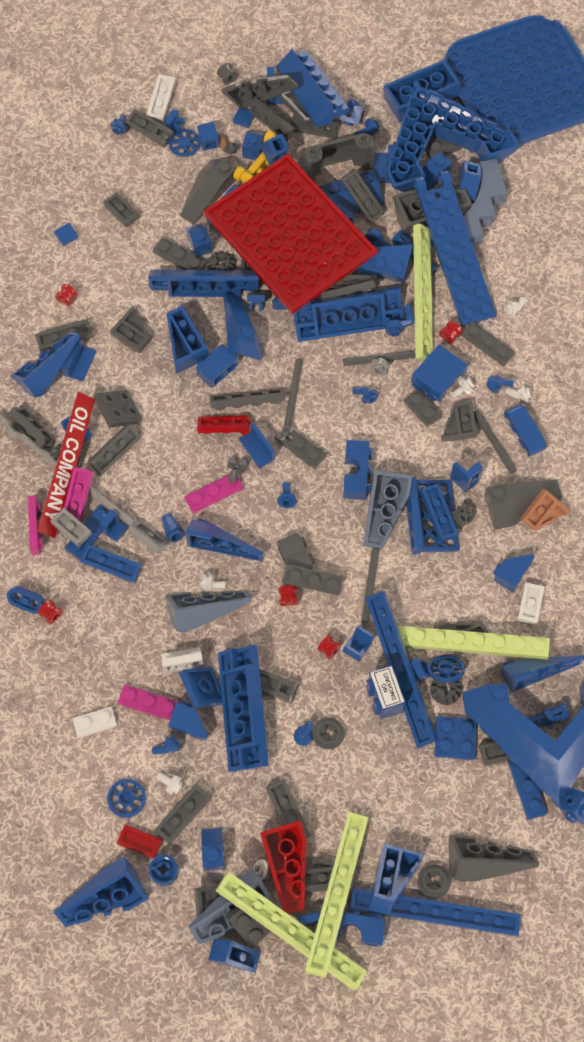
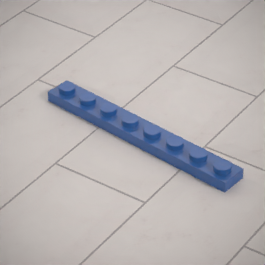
[365,591,438,748]
[350,888,521,937]

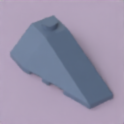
[363,470,412,549]
[165,591,252,632]
[188,870,275,944]

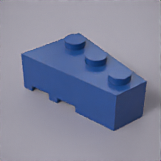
[354,244,413,284]
[166,305,208,374]
[368,843,425,915]

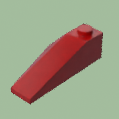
[259,821,306,914]

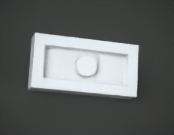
[517,583,545,625]
[72,707,117,739]

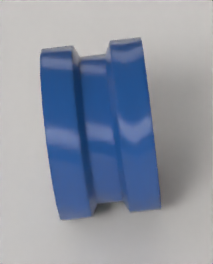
[149,854,179,886]

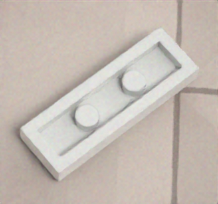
[147,74,176,122]

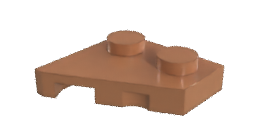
[520,489,571,531]

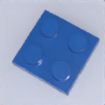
[179,666,222,709]
[434,716,477,760]

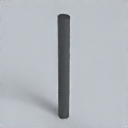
[343,351,416,366]
[284,359,303,426]
[474,410,517,474]
[361,549,379,624]

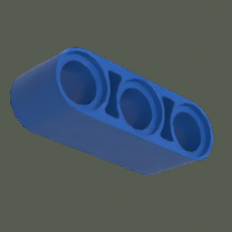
[504,404,547,457]

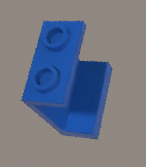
[411,344,468,403]

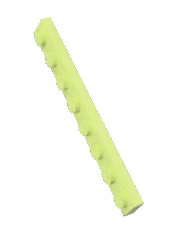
[413,223,433,362]
[398,626,550,659]
[305,812,369,978]
[215,871,367,991]

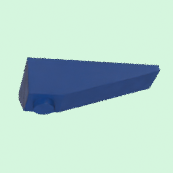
[223,293,262,360]
[11,331,80,398]
[186,519,263,562]
[500,655,584,693]
[54,856,149,927]

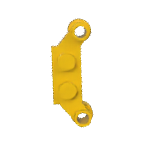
[233,130,277,183]

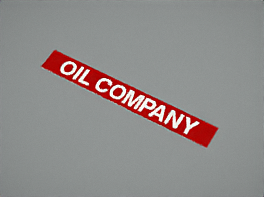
[37,391,95,538]

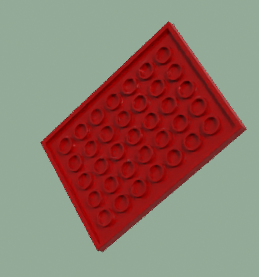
[203,154,378,314]

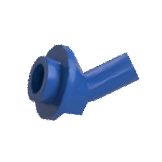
[110,114,128,135]
[355,119,379,136]
[487,375,514,393]
[352,387,378,404]
[277,482,296,508]
[294,721,314,746]
[152,735,181,755]

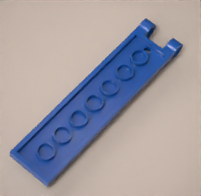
[413,170,496,327]

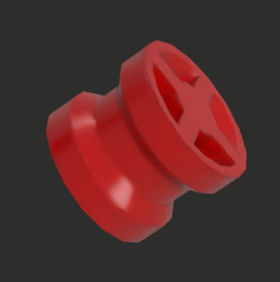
[55,284,78,306]
[439,321,462,344]
[278,585,299,606]
[38,600,63,624]
[317,635,342,660]

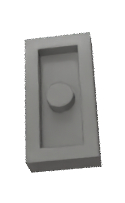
[50,508,92,547]

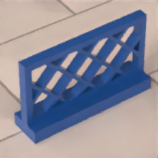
[406,477,459,555]

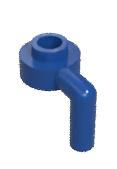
[365,229,392,247]
[384,304,415,337]

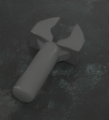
[227,455,247,483]

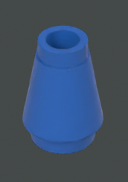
[161,513,184,542]

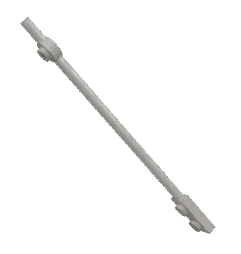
[0,414,169,554]

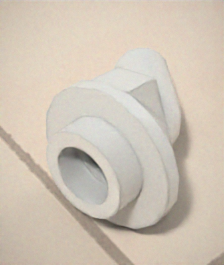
[504,297,526,318]
[450,376,476,398]
[505,385,532,403]
[198,572,227,591]
[156,772,183,795]
[253,859,271,880]

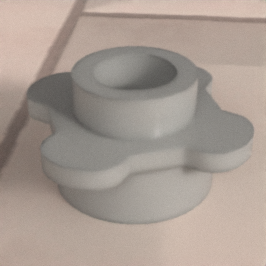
[370,358,389,375]

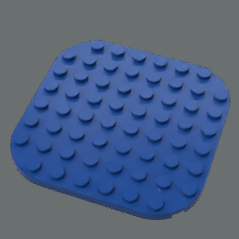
[444,15,584,145]

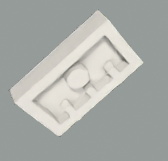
[161,647,204,674]

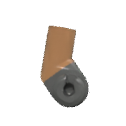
[218,134,238,154]

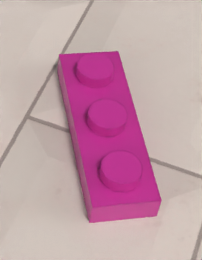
[64,467,94,523]
[184,474,243,514]
[28,495,43,556]
[117,684,181,720]

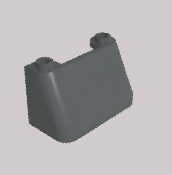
[299,133,375,183]

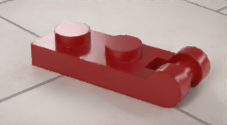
[197,415,251,435]

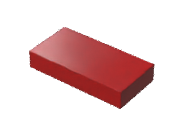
[116,824,163,859]

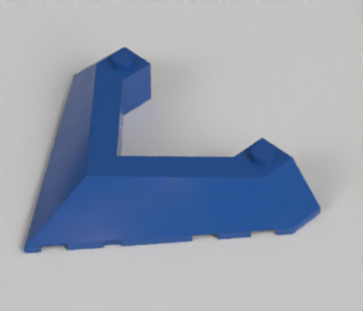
[387,81,520,192]
[462,683,584,808]

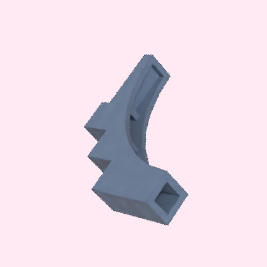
[430,159,507,247]

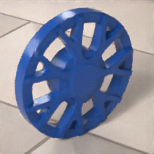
[168,129,201,157]
[427,655,465,683]
[107,779,146,818]

